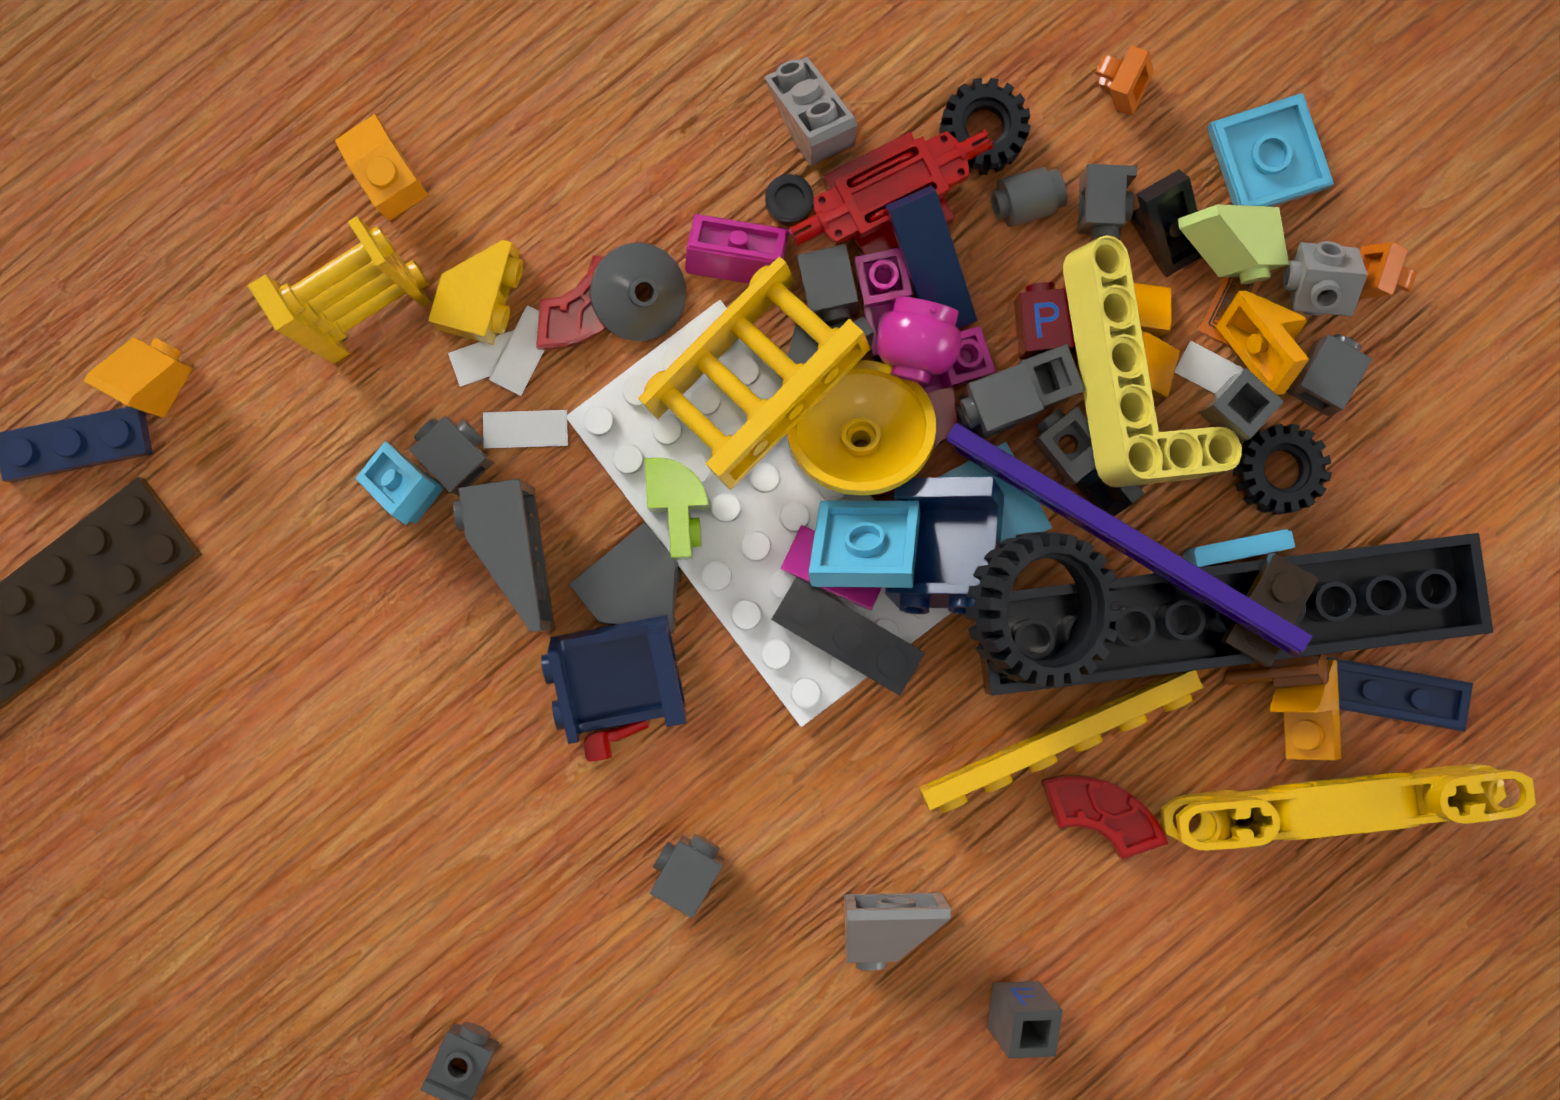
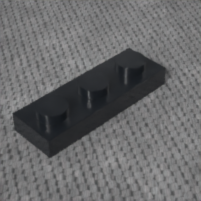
[771,577,925,696]

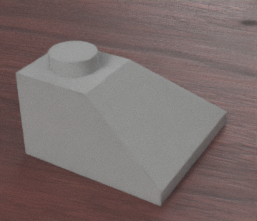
[844,892,951,970]

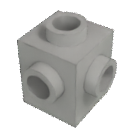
[1283,241,1367,316]

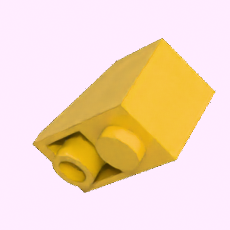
[428,240,523,345]

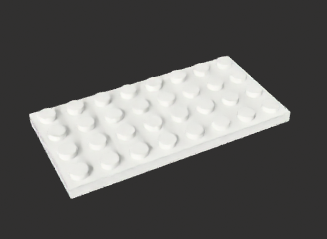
[565,300,952,727]

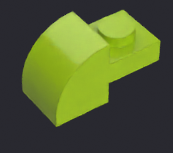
[644,458,710,560]

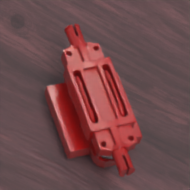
[789,130,993,255]

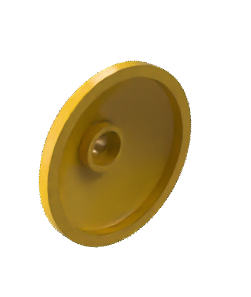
[787,360,936,496]

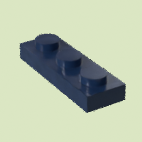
[0,407,153,483]

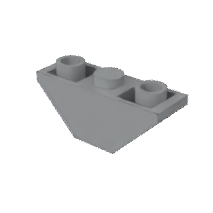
[764,57,857,166]

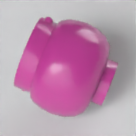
[877,296,961,384]

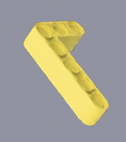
[1063,235,1242,487]

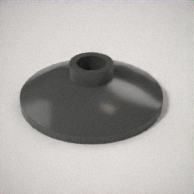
[590,243,686,341]

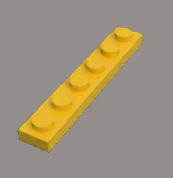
[918,670,1203,813]

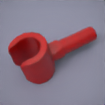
[583,720,649,762]

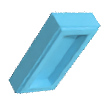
[1183,529,1295,567]

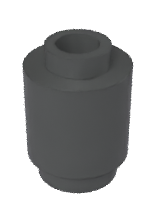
[991,167,1067,227]

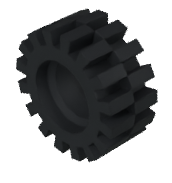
[939,78,1031,175]
[1233,424,1332,515]

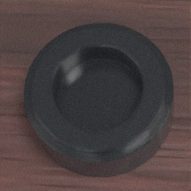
[765,174,813,226]

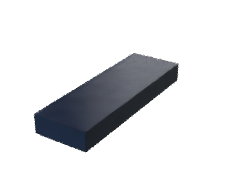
[885,186,977,328]
[1326,657,1473,732]

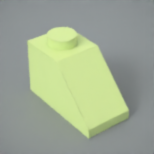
[1178,204,1289,284]

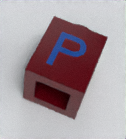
[1014,282,1075,359]

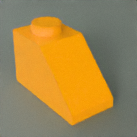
[335,114,429,221]
[84,337,193,418]

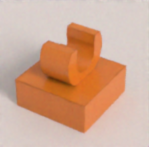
[1095,45,1154,115]
[1359,242,1416,299]

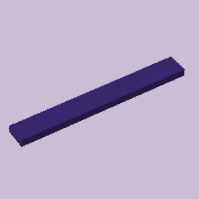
[946,422,1313,658]

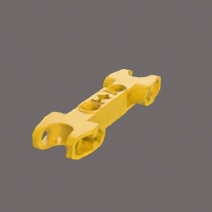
[1160,764,1536,851]

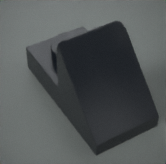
[1131,169,1202,277]

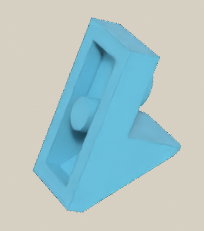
[355,441,443,525]

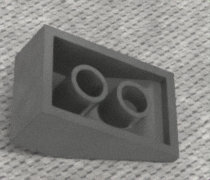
[453,479,555,632]

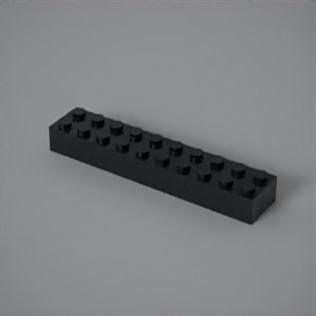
[975,533,1493,696]

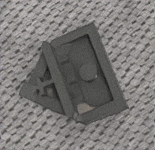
[569,522,682,634]

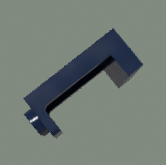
[885,477,1004,615]
[541,615,686,744]

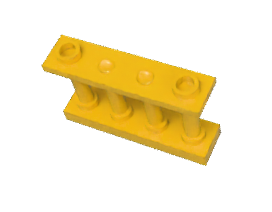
[247,216,431,364]
[638,256,871,490]

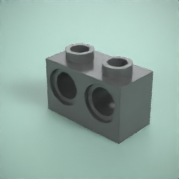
[955,362,1044,439]

